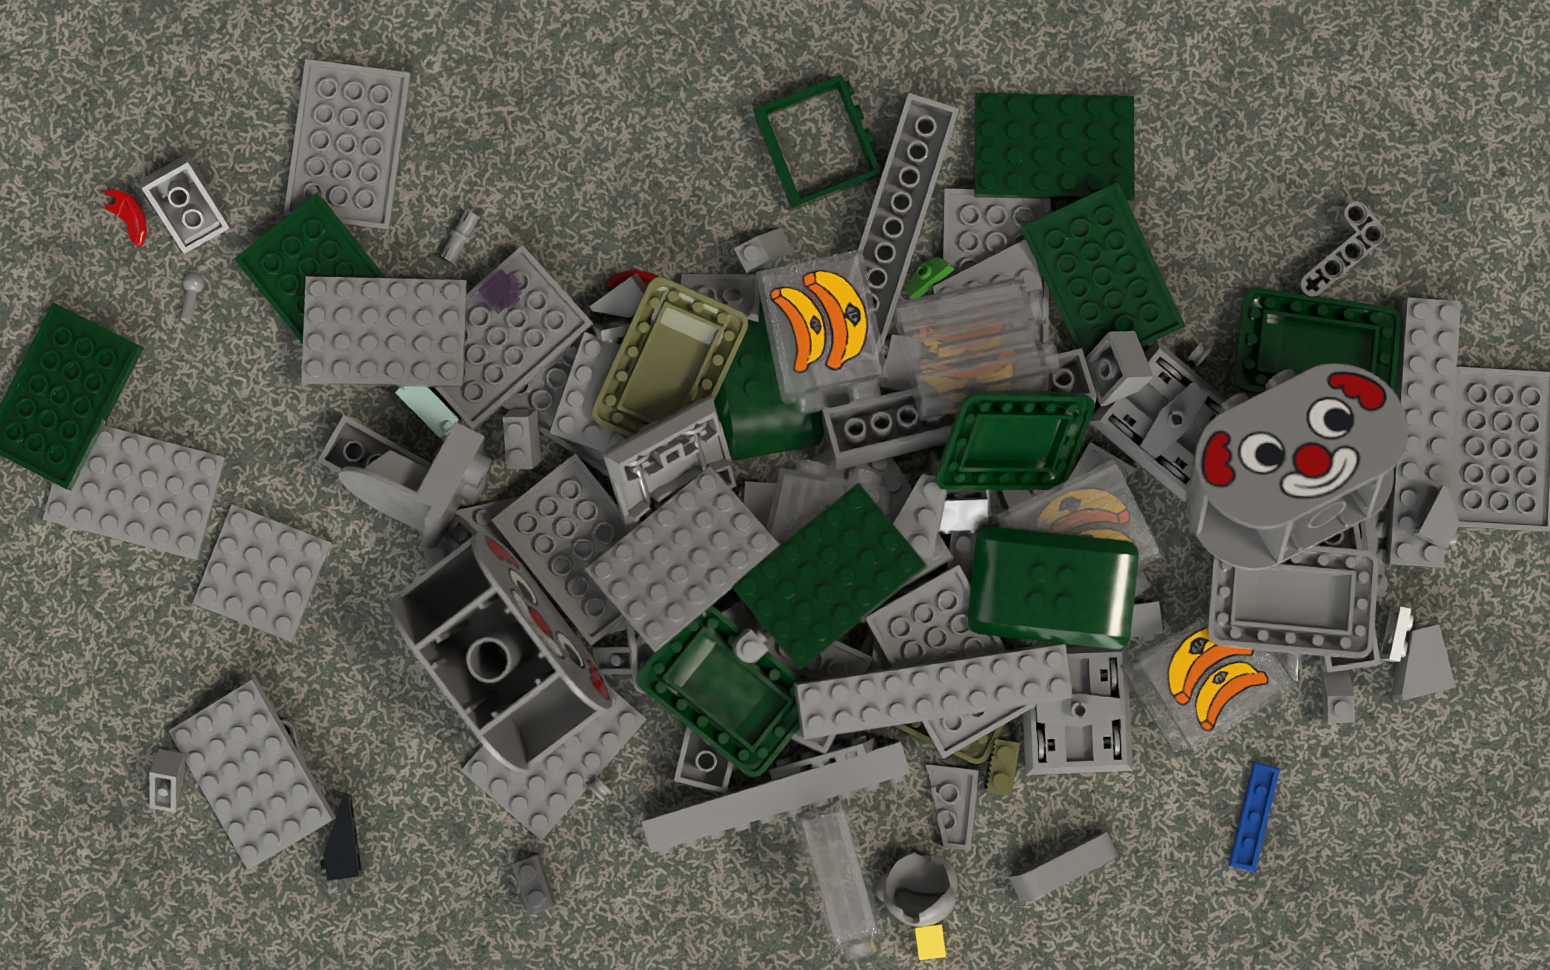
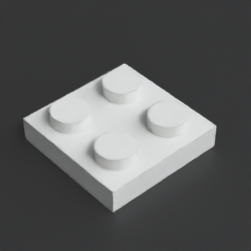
[1380,606,1413,662]

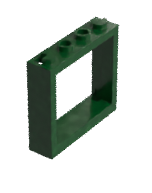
[753,75,884,211]

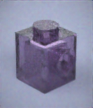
[477,269,522,314]

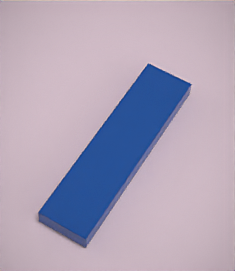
[1228,762,1280,872]

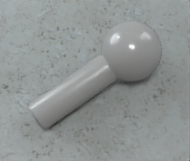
[180,272,204,322]

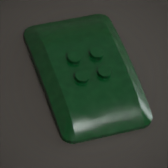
[1234,288,1402,394]
[714,293,824,461]
[935,391,1095,490]
[968,526,1139,649]
[636,605,803,777]

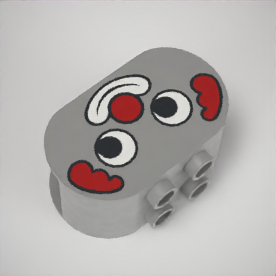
[1187,364,1408,570]
[390,531,613,773]

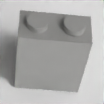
[1392,620,1456,701]

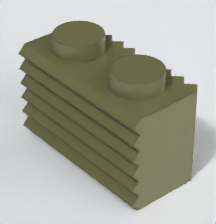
[984,739,1020,796]

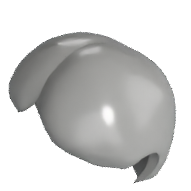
[875,852,958,927]

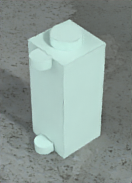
[395,386,461,440]

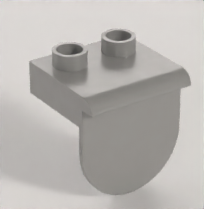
[339,422,492,549]

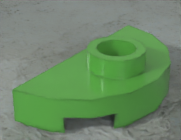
[908,258,954,301]

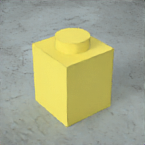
[914,922,946,960]

